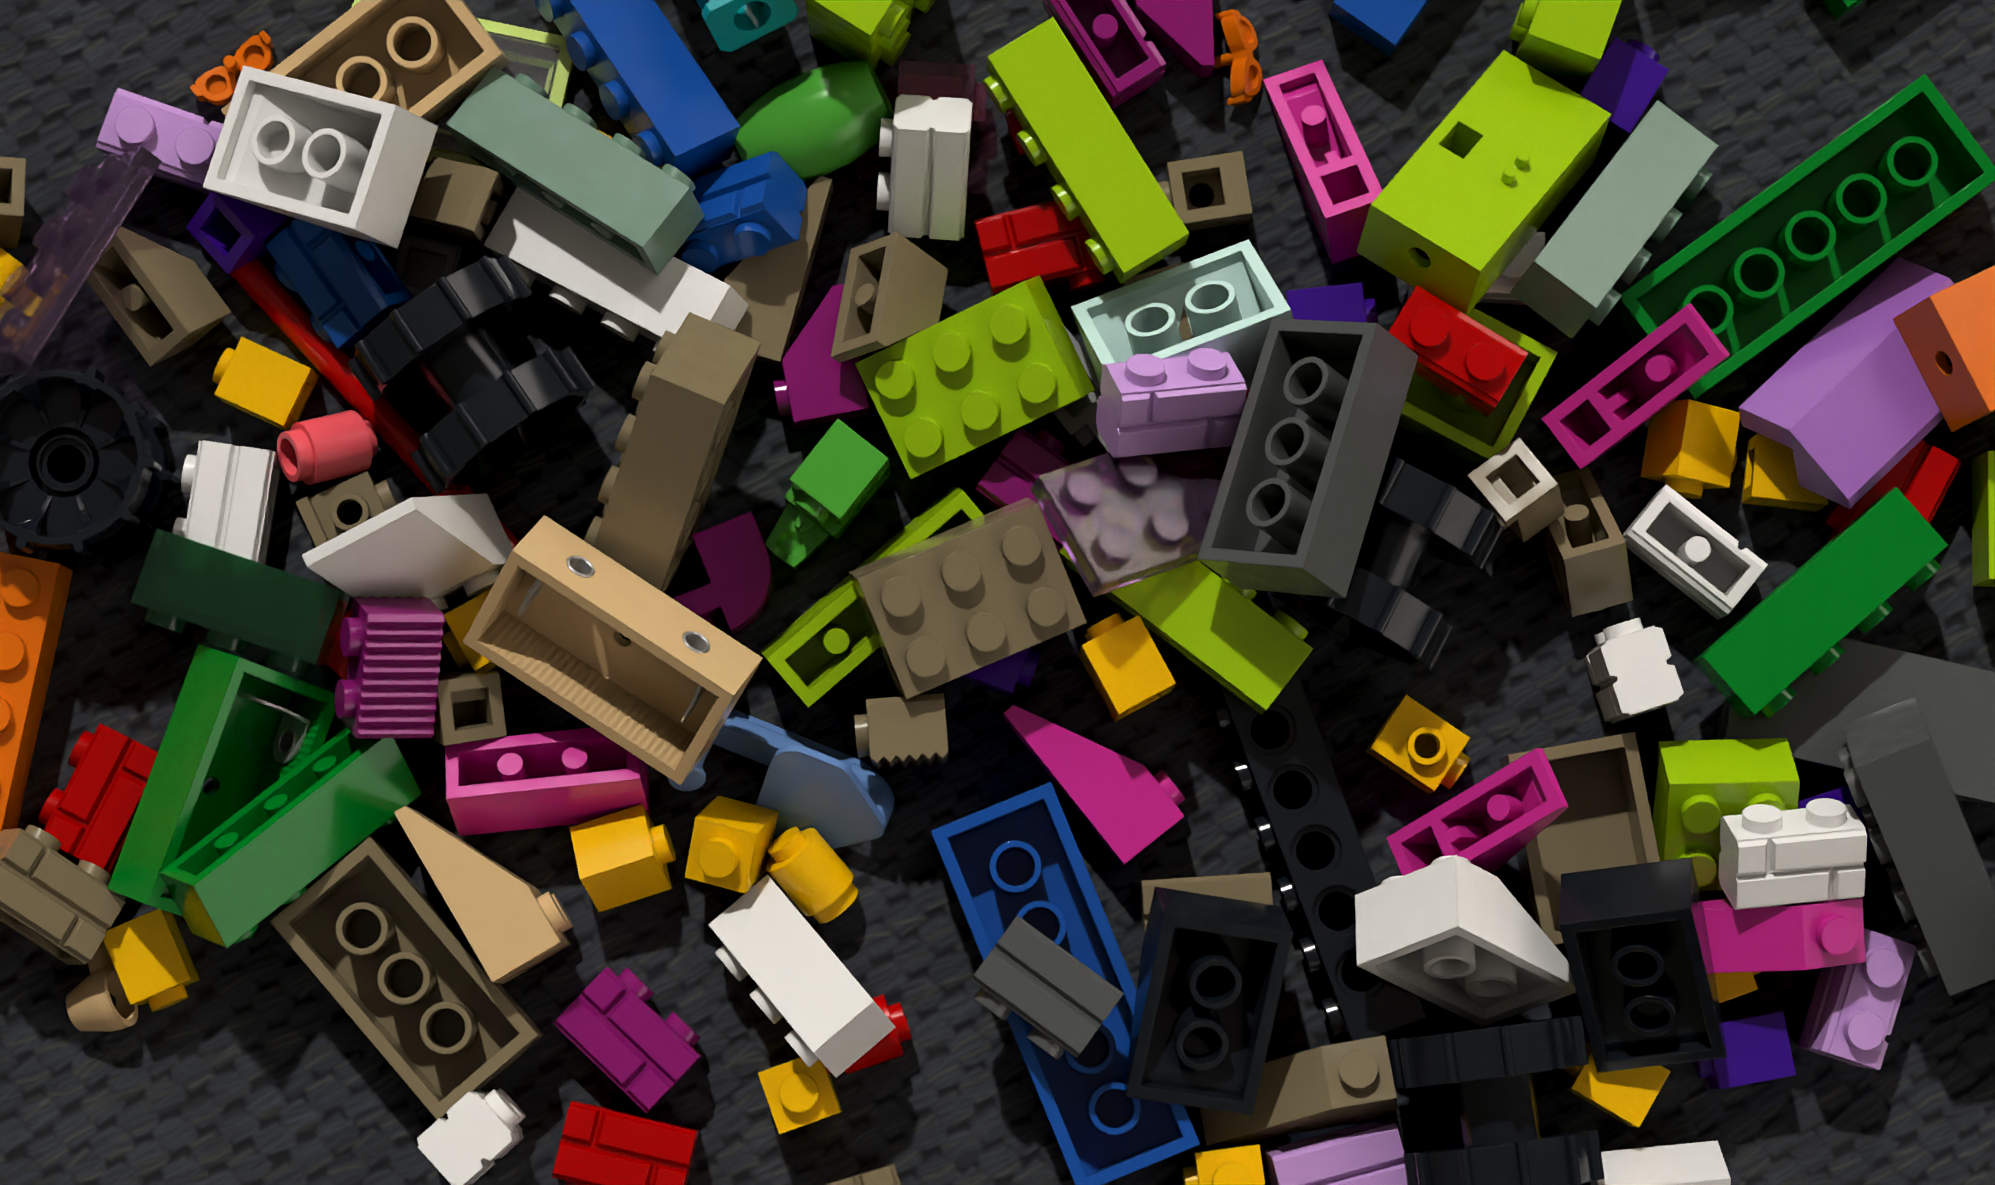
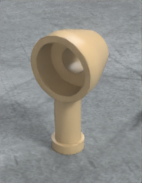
[66,941,138,1032]

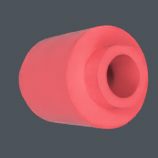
[277,410,378,485]

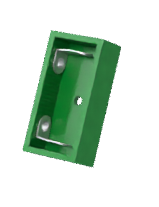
[107,644,336,939]

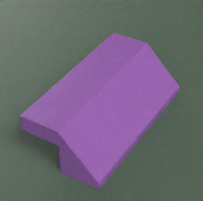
[1738,257,1954,509]

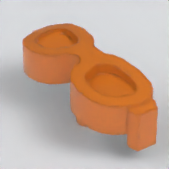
[1214,9,1263,106]
[189,30,274,106]

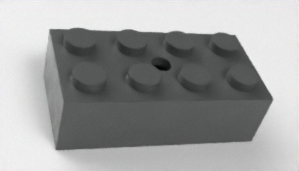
[1197,318,1418,598]
[1837,697,1995,996]

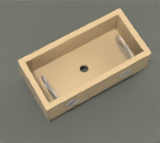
[462,515,763,785]

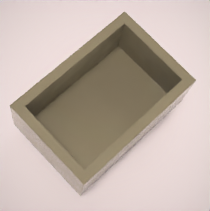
[849,497,1087,699]
[1499,732,1660,945]

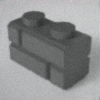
[970,915,1124,1060]

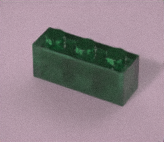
[131,528,350,675]

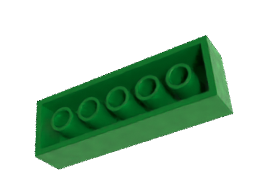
[1610,74,1995,401]

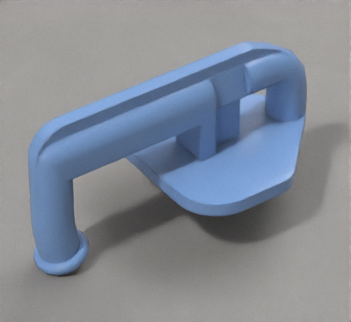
[668,709,895,849]

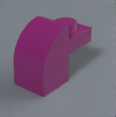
[672,511,773,635]

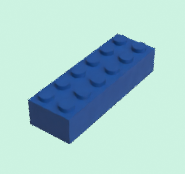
[931,782,1200,1185]

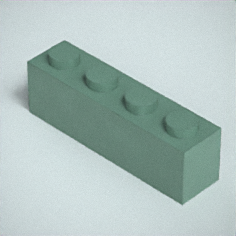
[446,66,705,275]
[1510,100,1719,339]

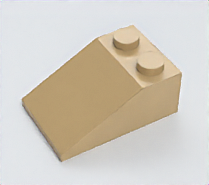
[394,806,573,984]

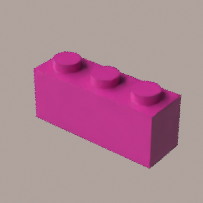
[445,727,650,836]

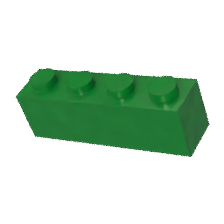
[1693,487,1948,719]
[159,727,422,948]

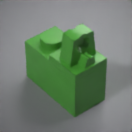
[765,419,890,570]

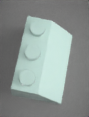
[1071,239,1293,390]

